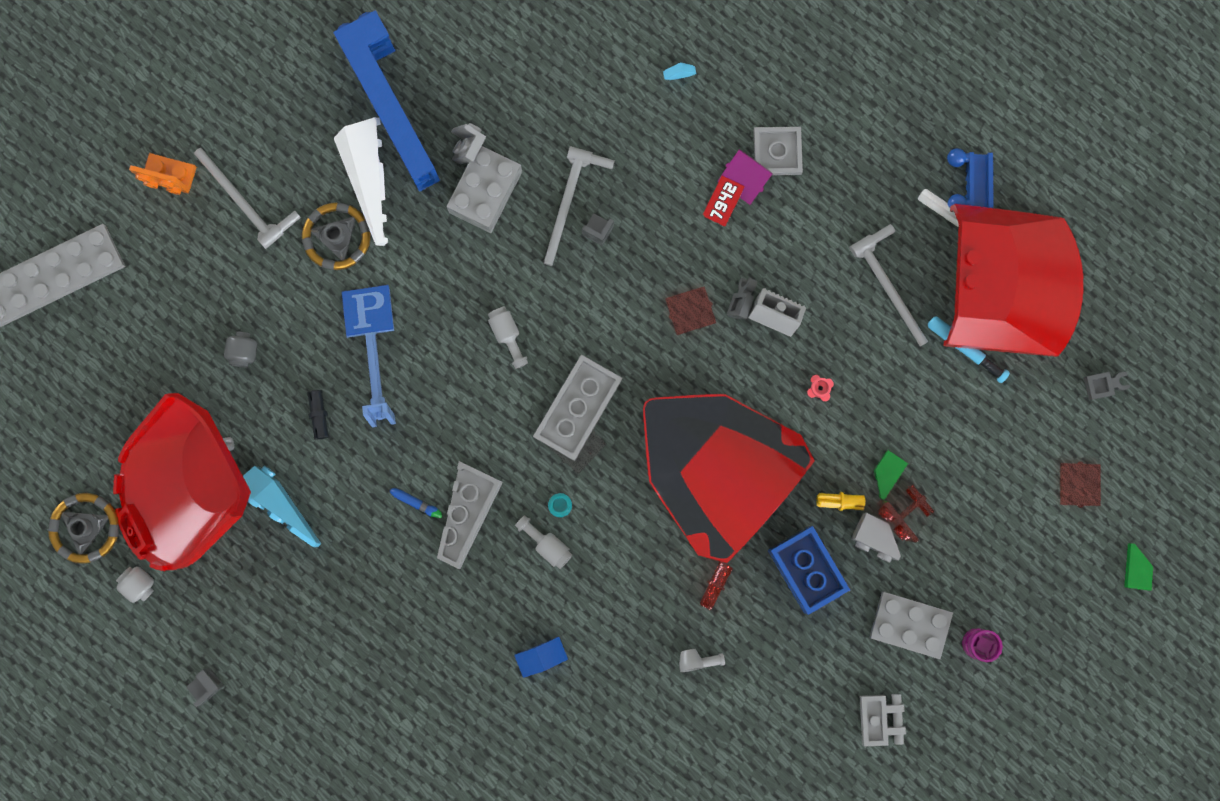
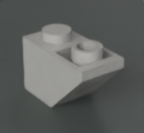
[851,513,901,563]

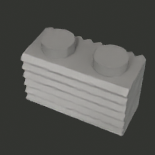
[748,288,806,337]

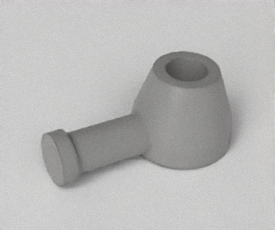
[679,649,725,672]

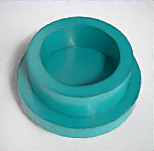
[548,493,572,517]

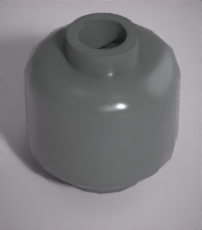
[224,332,258,368]

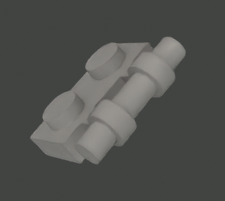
[860,694,906,746]

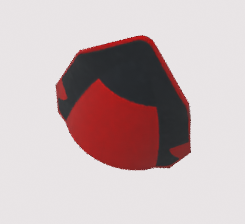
[643,394,815,563]

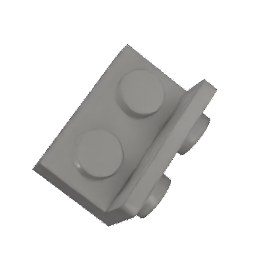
[451,123,486,164]

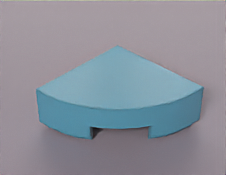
[663,62,696,80]

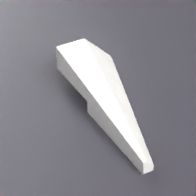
[334,117,388,246]

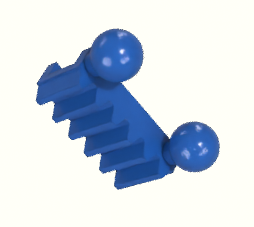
[947,148,993,208]

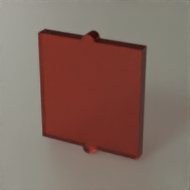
[665,287,716,335]
[1060,461,1101,508]

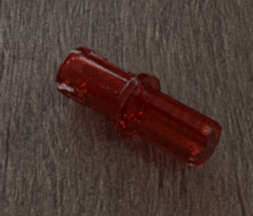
[700,562,733,610]

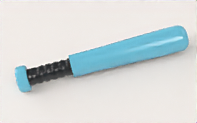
[928,316,1010,383]

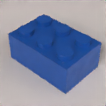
[767,526,850,615]

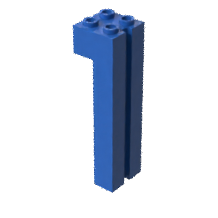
[333,10,440,192]

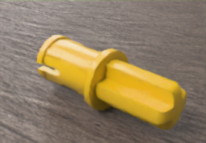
[816,492,865,511]

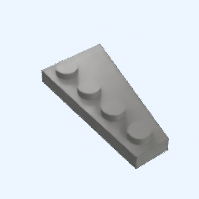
[437,461,503,569]

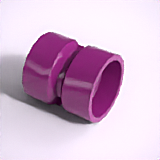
[962,628,1003,662]

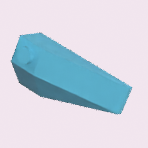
[243,466,321,547]

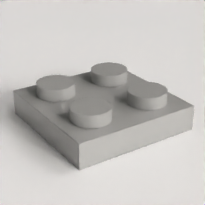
[753,127,803,175]

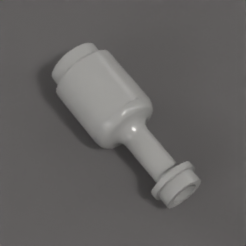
[488,306,528,369]
[515,515,573,569]

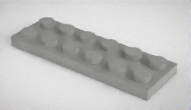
[0,224,125,327]

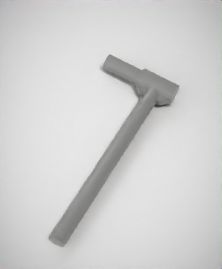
[544,146,615,266]
[194,148,301,249]
[849,224,928,346]

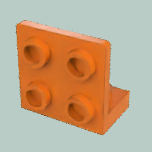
[129,153,197,195]

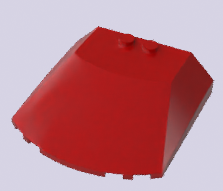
[944,204,1083,357]

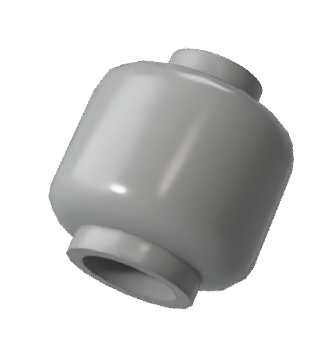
[116,566,154,603]

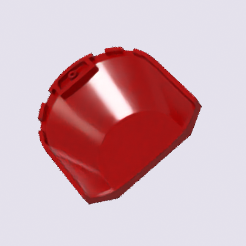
[113,393,251,571]

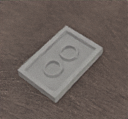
[869,591,953,660]

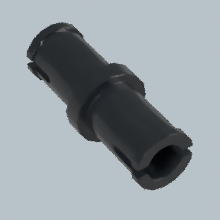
[307,390,329,440]

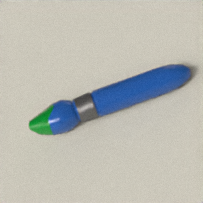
[390,488,442,518]

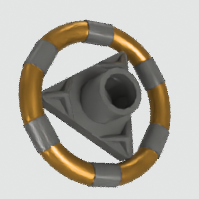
[302,202,371,270]
[48,493,119,563]

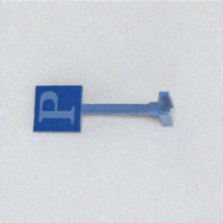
[342,285,396,427]

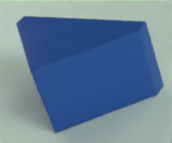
[514,637,568,678]

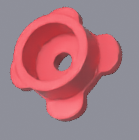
[807,375,834,401]

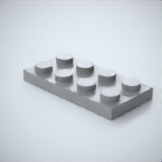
[533,355,622,461]

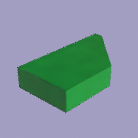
[874,450,908,500]
[1124,543,1153,591]

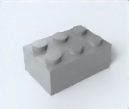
[447,146,522,233]

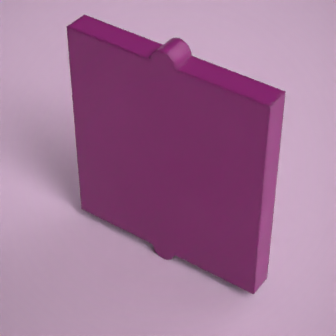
[718,149,773,205]

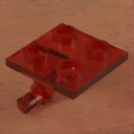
[877,485,934,543]

